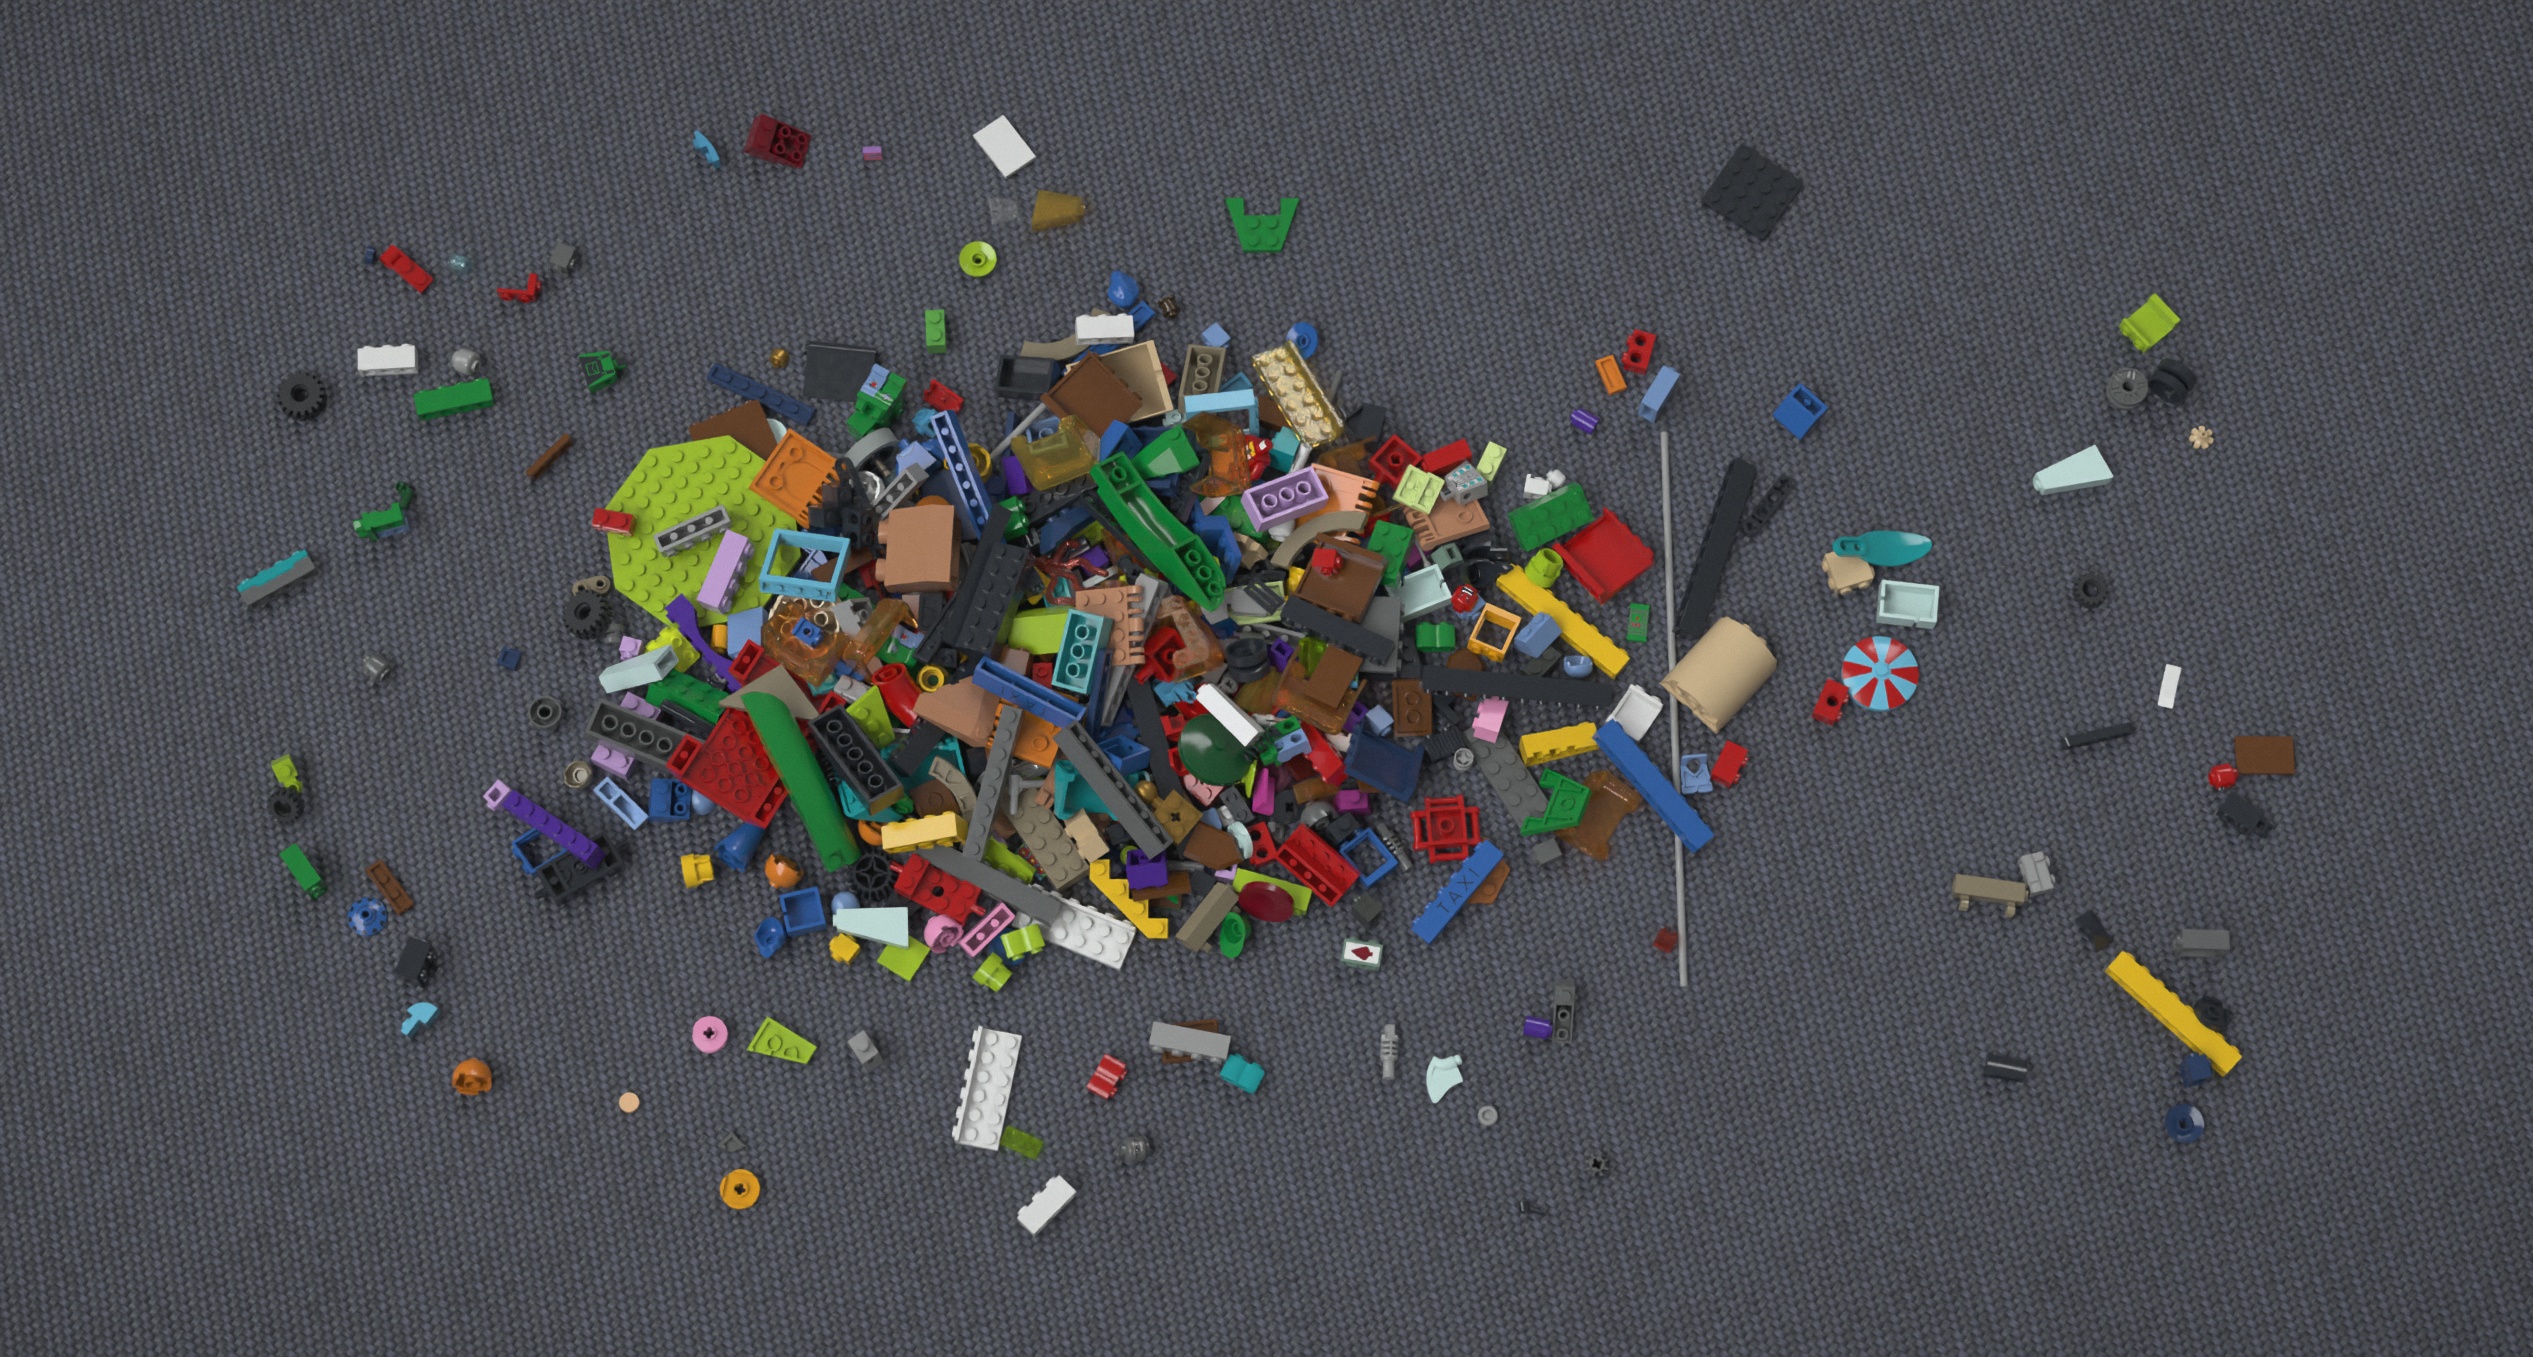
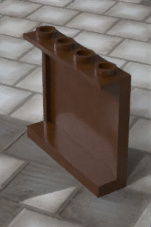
[1040,350,1143,451]
[688,399,778,461]
[1288,532,1389,624]

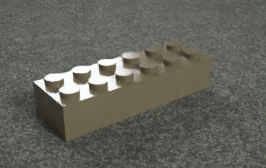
[999,774,1090,893]

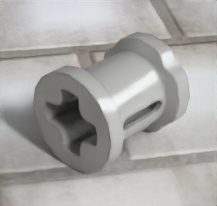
[1215,677,1237,697]

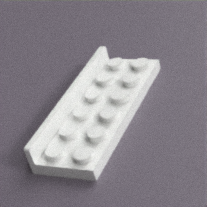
[1012,884,1136,970]
[952,1026,1022,1151]

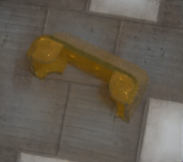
[1011,414,1100,491]

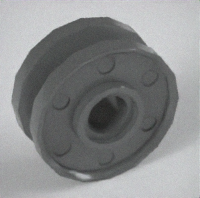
[2105,368,2148,410]

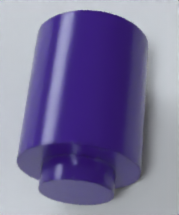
[1570,408,1600,435]
[1523,1016,1553,1040]

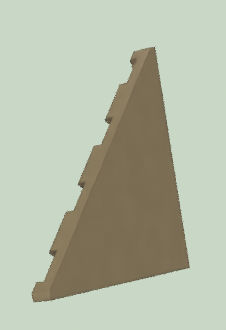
[719,664,819,721]

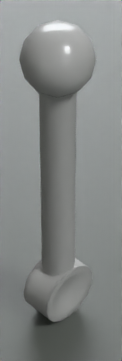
[1414,533,1431,568]

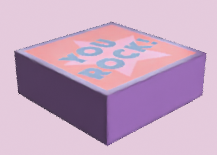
[863,146,883,161]

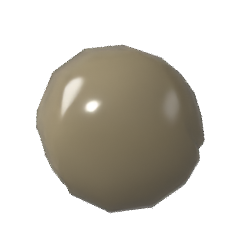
[563,761,593,790]

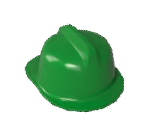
[1219,912,1251,958]

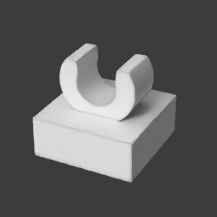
[1216,805,1235,829]

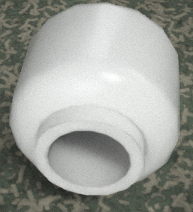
[1268,519,1295,542]

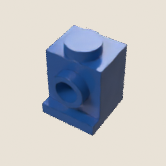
[791,617,825,649]

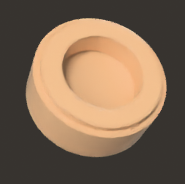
[619,1092,640,1113]

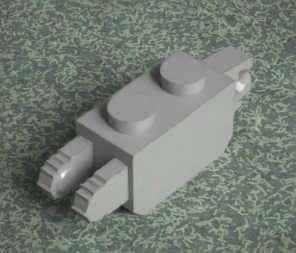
[1224,586,1285,618]

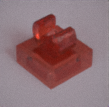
[1653,927,1678,954]

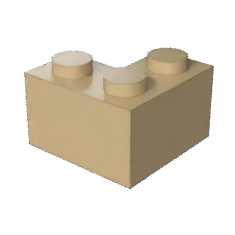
[1064,808,1109,863]

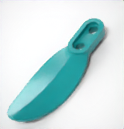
[1833,531,1932,567]

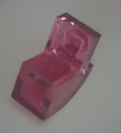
[1255,749,1293,792]

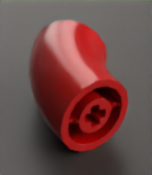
[871,663,924,729]

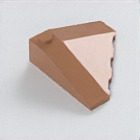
[912,676,1000,748]

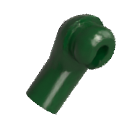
[395,481,413,510]

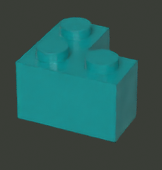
[1268,426,1304,473]

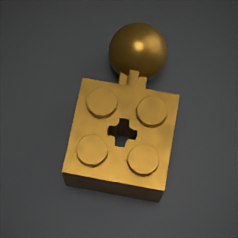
[1133,780,1203,846]

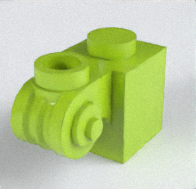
[271,754,303,794]

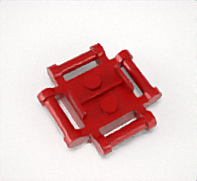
[1410,794,1483,864]

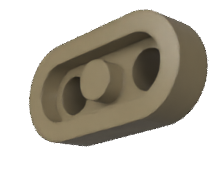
[572,575,611,596]

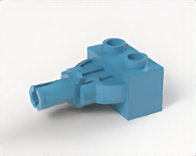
[1149,668,1197,706]

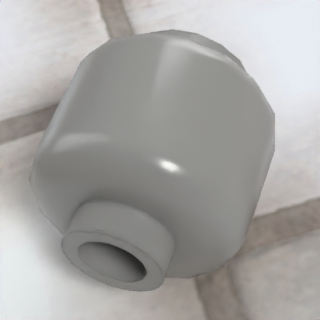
[452,348,481,376]

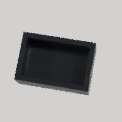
[994,354,1060,401]

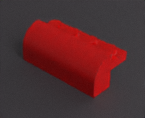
[1273,822,1361,907]

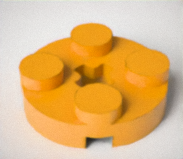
[720,1169,760,1210]

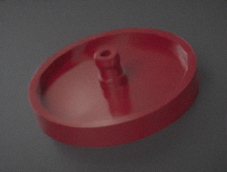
[1238,881,1295,922]

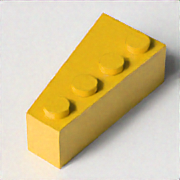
[1519,722,1599,767]
[881,811,969,854]

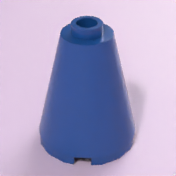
[714,822,765,872]

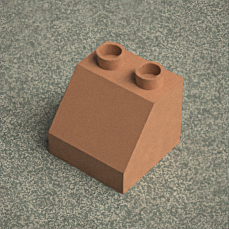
[876,505,962,595]

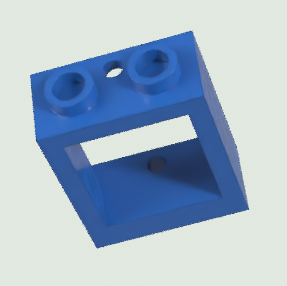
[1089,419,1143,465]
[1097,735,1151,777]
[511,828,567,878]
[1339,828,1398,891]

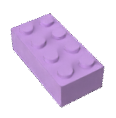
[1241,466,1329,533]
[697,530,755,615]
[591,692,665,781]

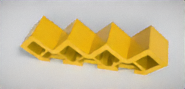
[1090,860,1169,939]

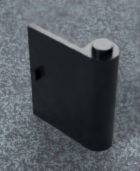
[803,340,877,402]

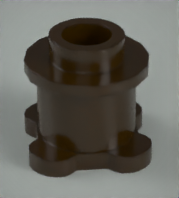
[1158,295,1181,319]

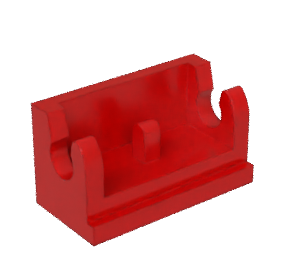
[923,379,965,416]

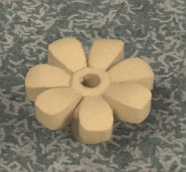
[2189,426,2214,449]

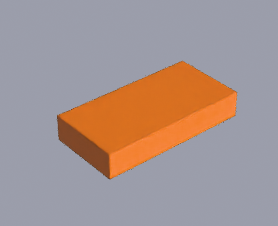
[1595,354,1627,396]

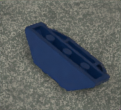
[1040,506,1096,555]

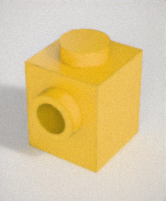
[829,933,861,966]

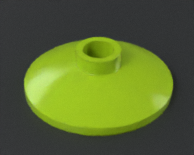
[959,241,997,277]
[1241,760,1257,798]

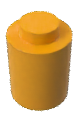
[710,625,728,655]

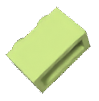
[1476,442,1507,489]

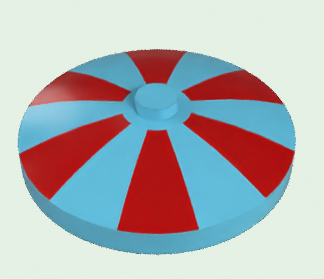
[1841,636,1919,712]

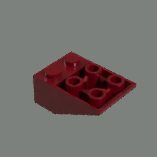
[744,113,812,169]

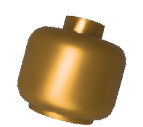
[769,348,790,368]

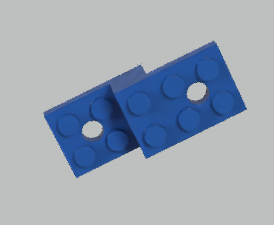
[1183,497,1242,584]

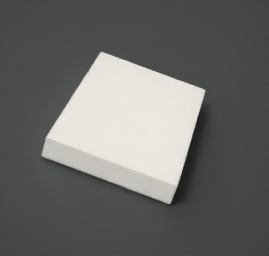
[973,115,1036,179]

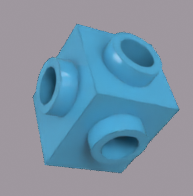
[912,407,938,438]

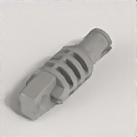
[1380,1024,1398,1080]

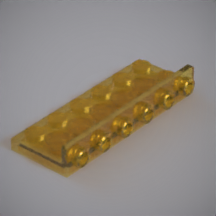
[1251,339,1344,447]

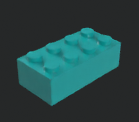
[1051,608,1113,694]

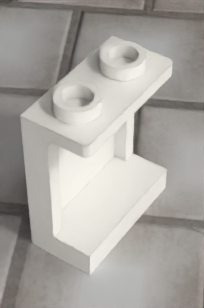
[1605,684,1663,746]

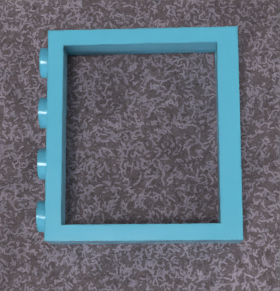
[1184,389,1259,453]
[759,528,851,602]

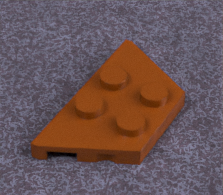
[1466,837,1510,905]

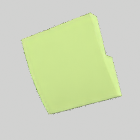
[1392,464,1445,514]

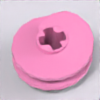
[692,1016,728,1053]

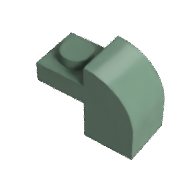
[1431,543,1465,573]

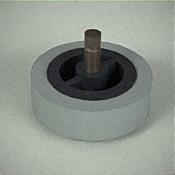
[843,428,899,478]

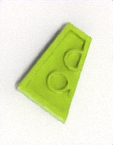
[846,685,896,750]
[977,834,1036,886]
[747,1016,818,1064]

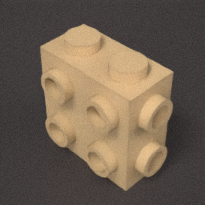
[1821,552,1875,595]

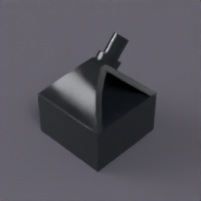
[1338,402,1387,454]

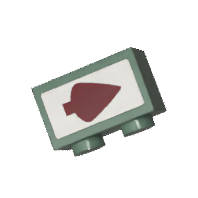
[1340,937,1383,972]

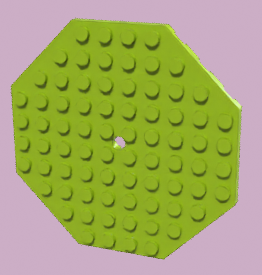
[605,435,802,629]

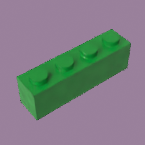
[413,378,495,421]

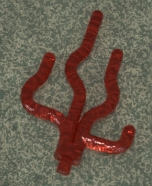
[1034,540,1109,607]

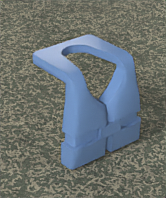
[1680,754,1713,795]

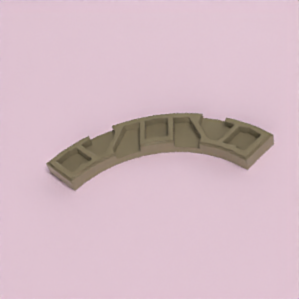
[1020,308,1111,362]
[1270,511,1368,570]
[928,755,978,851]

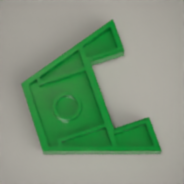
[1225,198,1299,253]
[1520,767,1592,836]

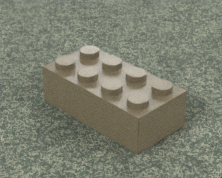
[1178,344,1226,417]

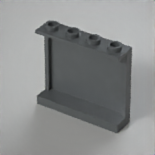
[1328,596,1405,677]

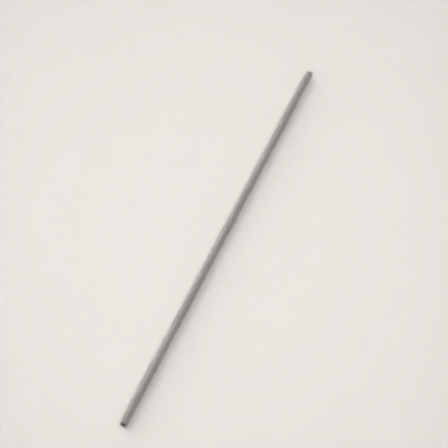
[1660,432,1688,988]

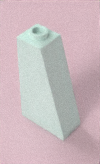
[2033,445,2114,495]
[599,644,679,693]
[833,907,908,949]

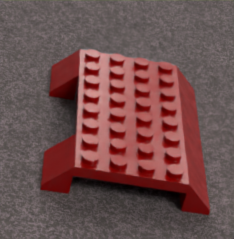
[665,639,847,829]

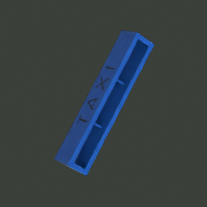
[972,656,1087,729]
[1411,840,1505,945]

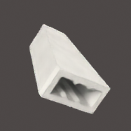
[1195,683,1265,746]

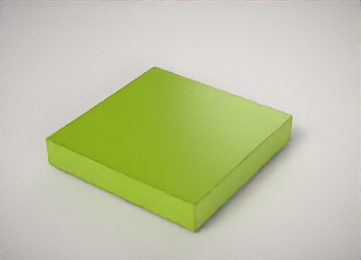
[877,935,931,982]

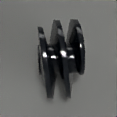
[1271,789,1306,824]

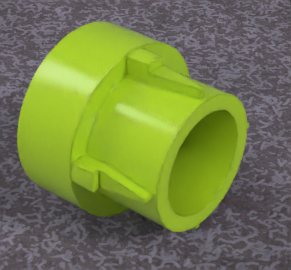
[1524,548,1564,588]
[972,952,1012,992]

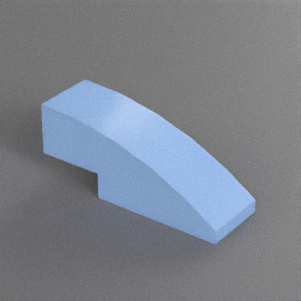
[593,777,649,830]

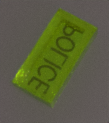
[999,1126,1044,1160]

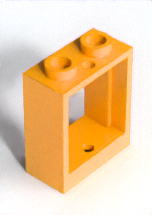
[1467,603,1521,663]

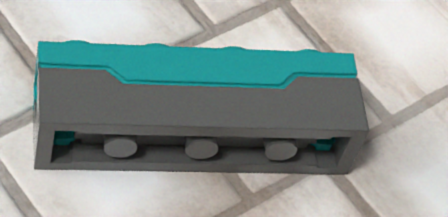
[237,549,319,611]

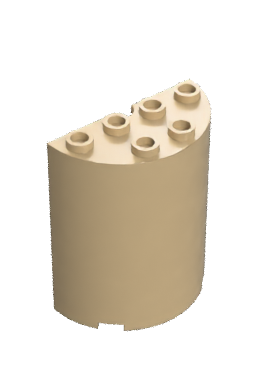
[1064,340,1174,425]
[1660,617,1777,734]

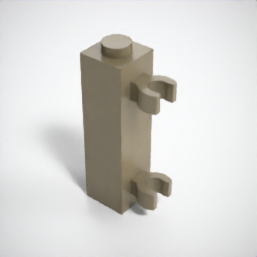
[1951,874,2028,918]
[1175,882,1241,953]

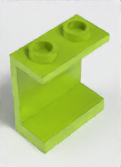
[2119,293,2180,353]

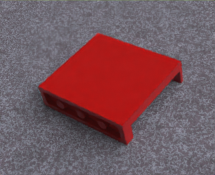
[1552,507,1655,605]

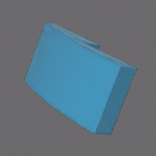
[692,131,721,169]

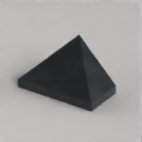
[2075,909,2113,952]

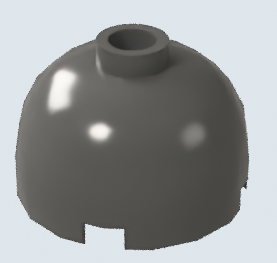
[1300,800,1340,836]

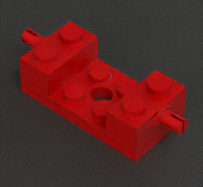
[890,853,986,928]

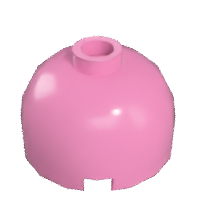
[924,914,964,953]

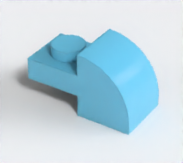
[401,1002,441,1039]

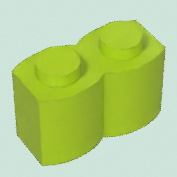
[1001,923,1045,961]

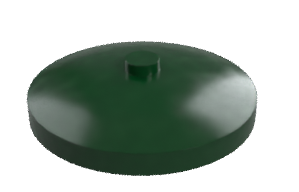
[1178,713,1253,787]

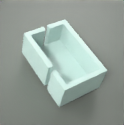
[1384,564,1452,623]
[1876,580,1939,629]

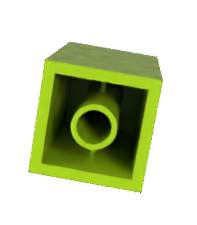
[1008,605,1076,655]

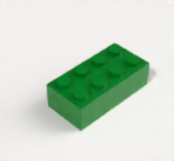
[1507,482,1594,552]
[1198,490,1270,546]
[645,668,730,726]

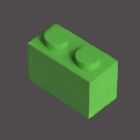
[925,309,947,354]

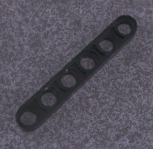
[835,457,887,562]
[1079,489,1161,573]

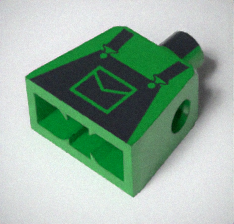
[578,351,626,394]

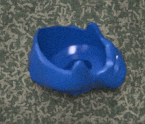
[1108,271,1139,309]
[754,917,787,958]

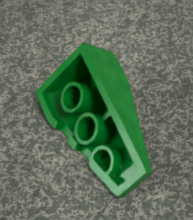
[1130,425,1200,481]

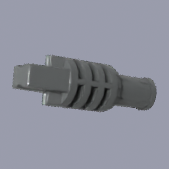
[1375,823,1414,873]

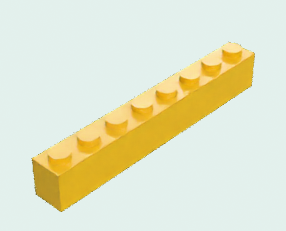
[1496,563,1630,680]
[2104,951,2242,1077]

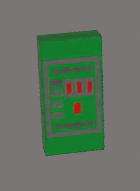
[1626,603,1650,643]

